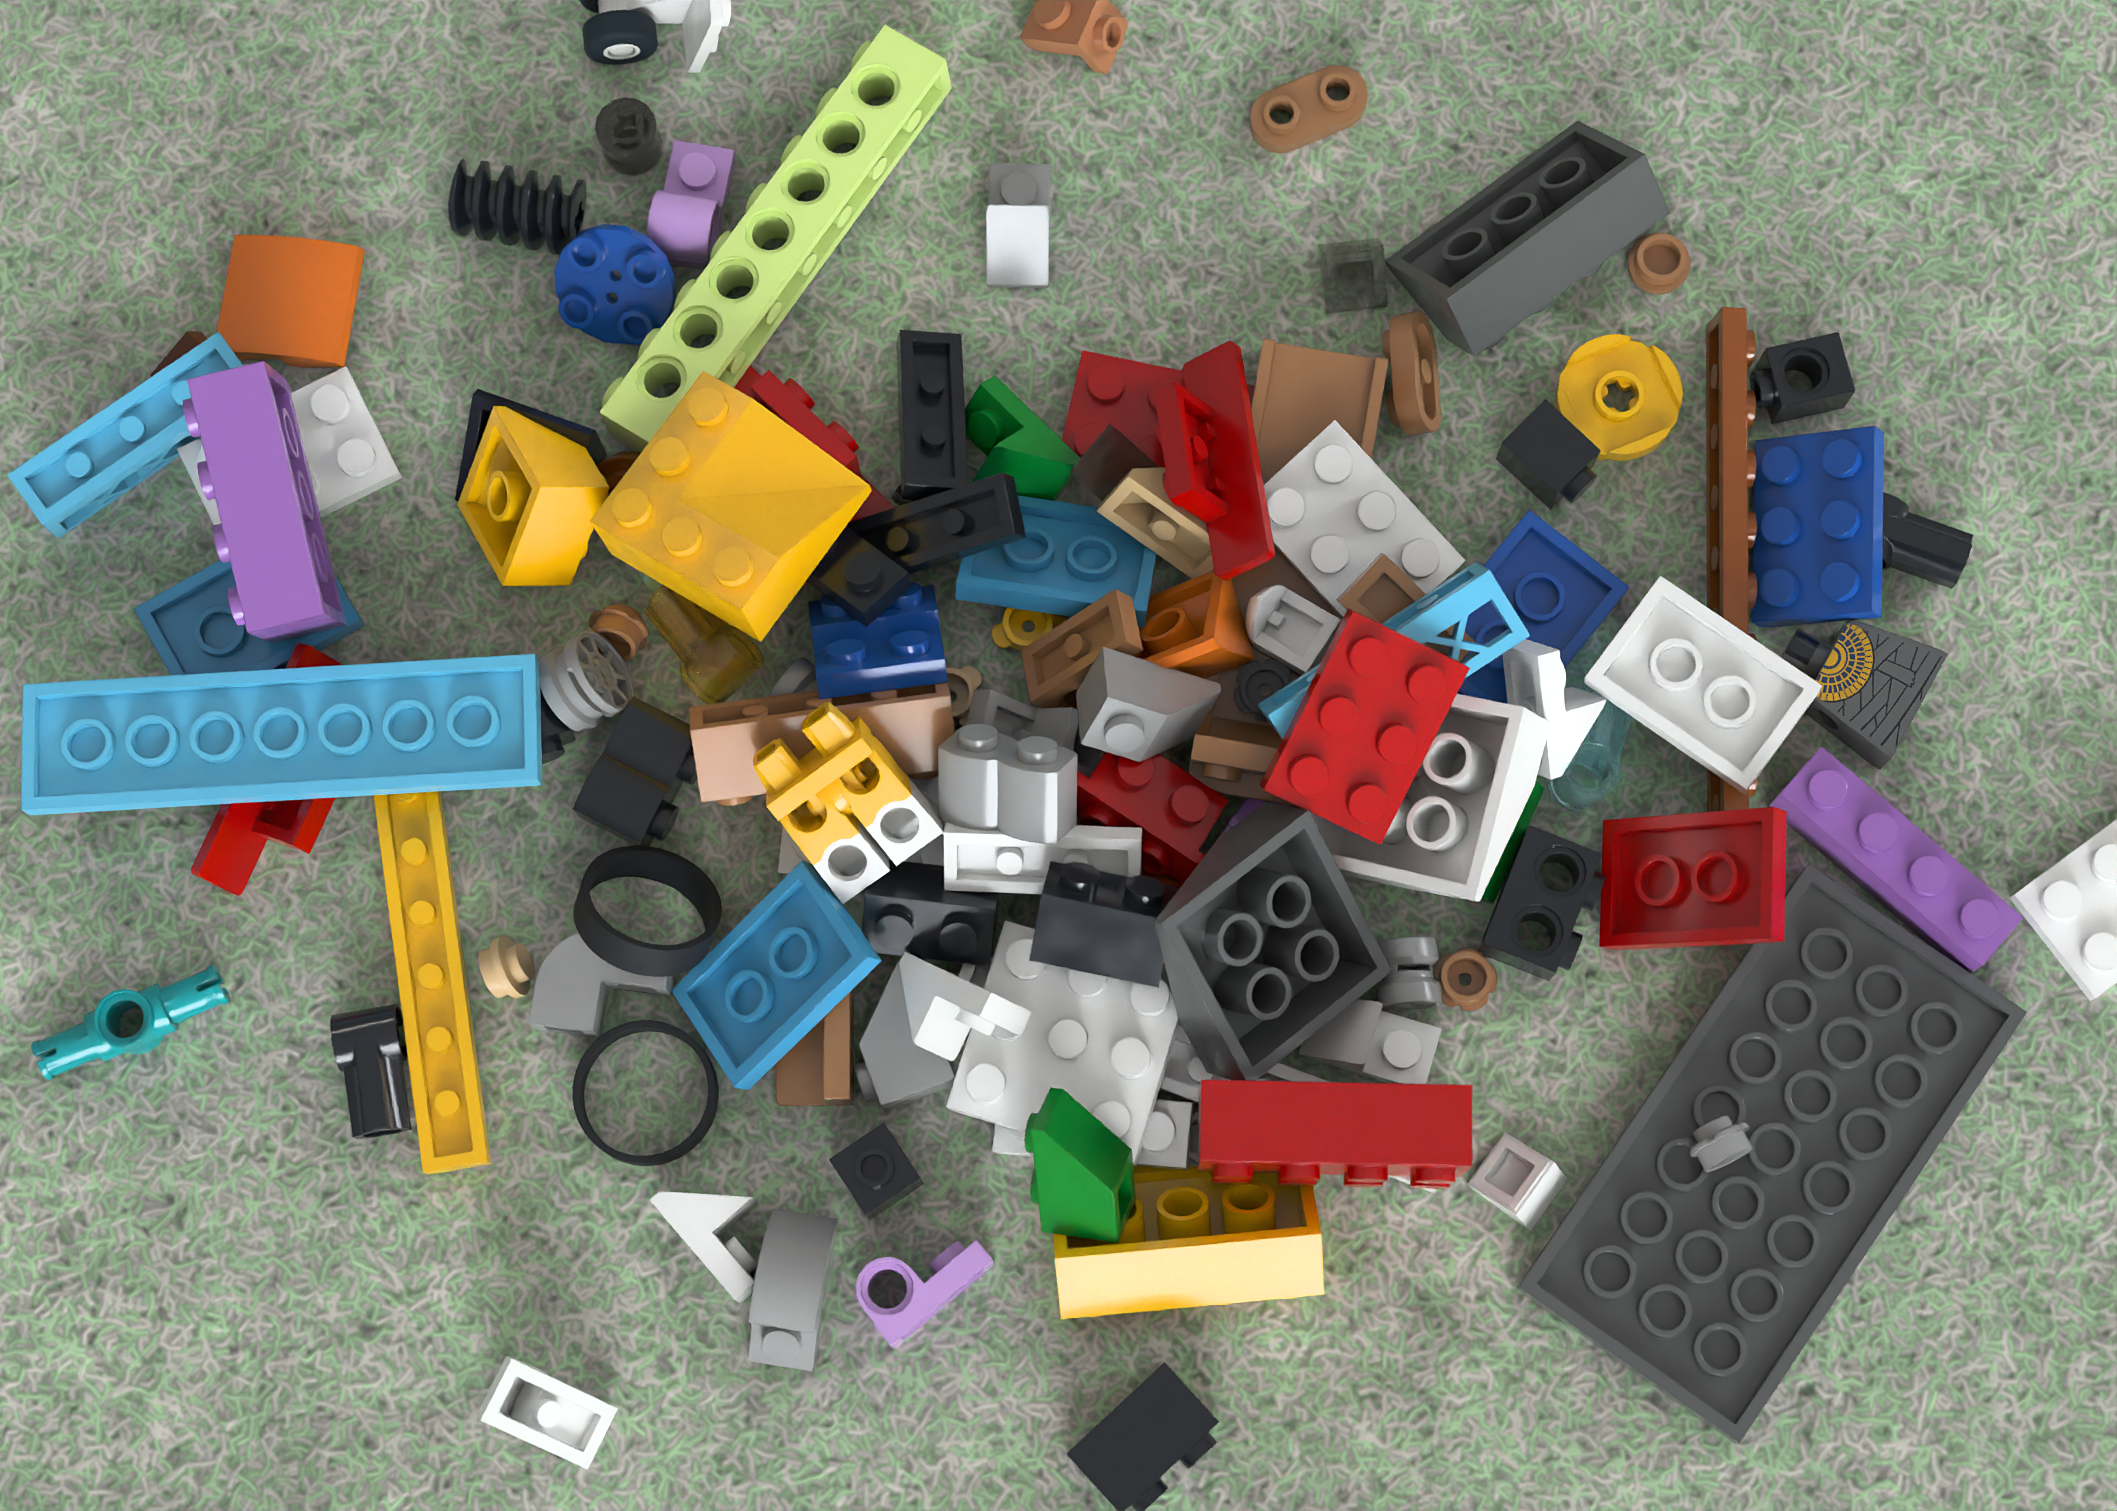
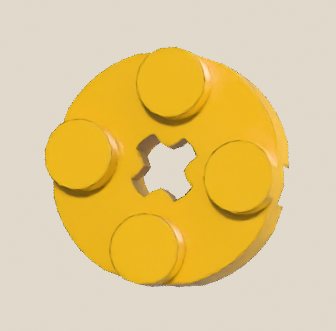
[1554,334,1683,461]

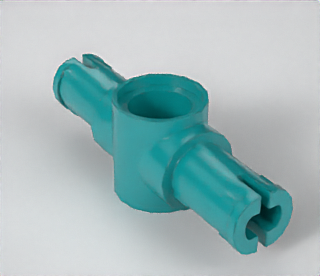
[31,964,230,1080]

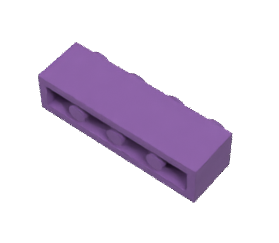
[1768,746,2024,973]

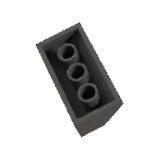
[1385,121,1670,357]

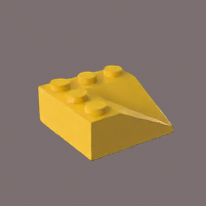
[590,371,872,642]

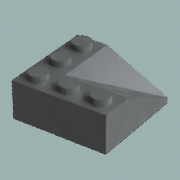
[1154,802,1392,1081]

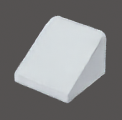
[1467,1132,1567,1231]

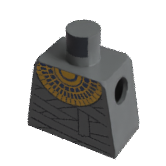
[1781,620,1948,769]

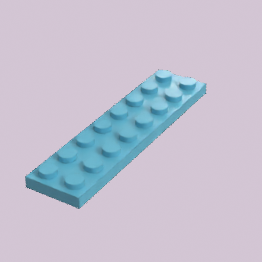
[21,654,542,815]

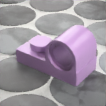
[647,140,736,270]
[856,1240,995,1349]

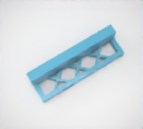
[7,331,243,538]
[1257,562,1530,739]

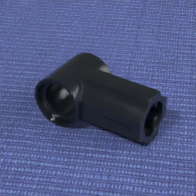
[1882,492,1973,589]
[330,1004,412,1139]

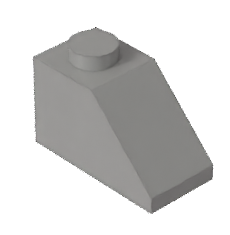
[1076,647,1221,762]
[853,960,955,1112]

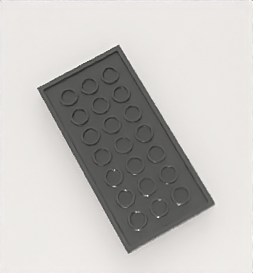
[1516,863,2027,1444]

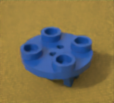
[554,224,676,345]

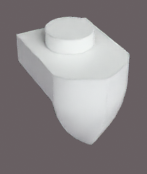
[1245,585,1341,675]

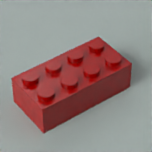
[1197,1080,1472,1189]

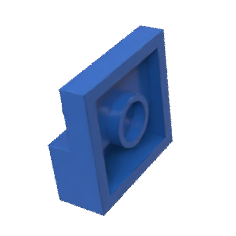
[808,582,948,699]

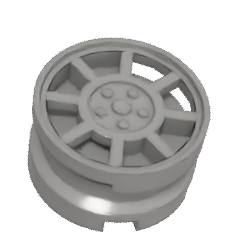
[539,630,634,732]

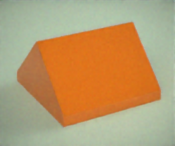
[1134,570,1255,679]

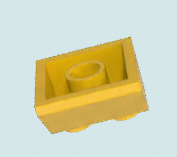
[457,406,609,586]

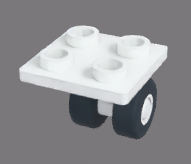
[580,0,731,73]

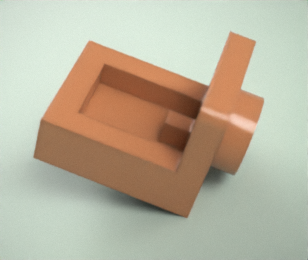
[1020,0,1128,74]

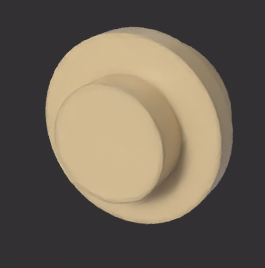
[478,935,535,999]

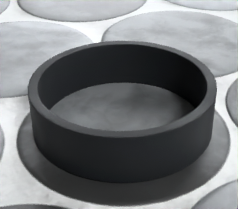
[573,845,722,977]
[572,1020,719,1166]

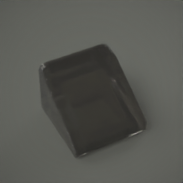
[1317,238,1388,313]
[1070,424,1160,502]

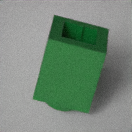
[1024,1087,1136,1243]

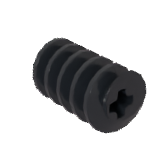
[448,158,587,255]

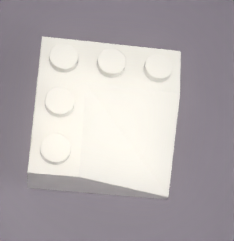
[1310,694,1550,902]

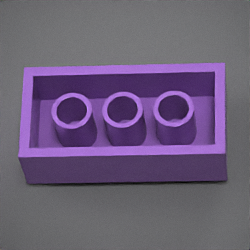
[182,361,346,644]

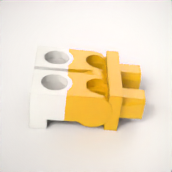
[753,701,944,904]

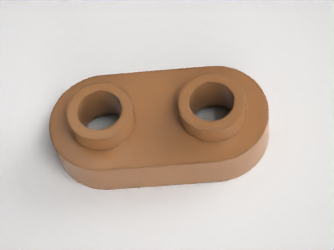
[1250,65,1368,153]
[1382,310,1441,436]

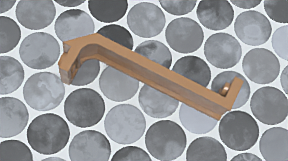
[1189,338,1389,806]

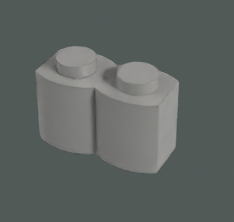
[938,724,1077,844]

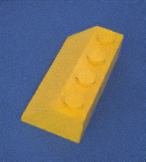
[1053,1166,1324,1319]

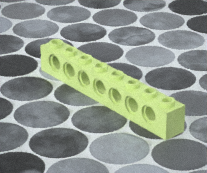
[599,25,952,453]

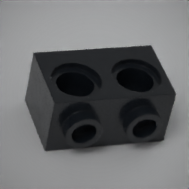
[1478,825,1606,981]

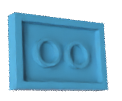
[955,495,1157,628]
[133,560,365,675]
[671,861,882,1090]

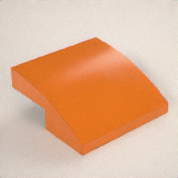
[216,235,365,368]

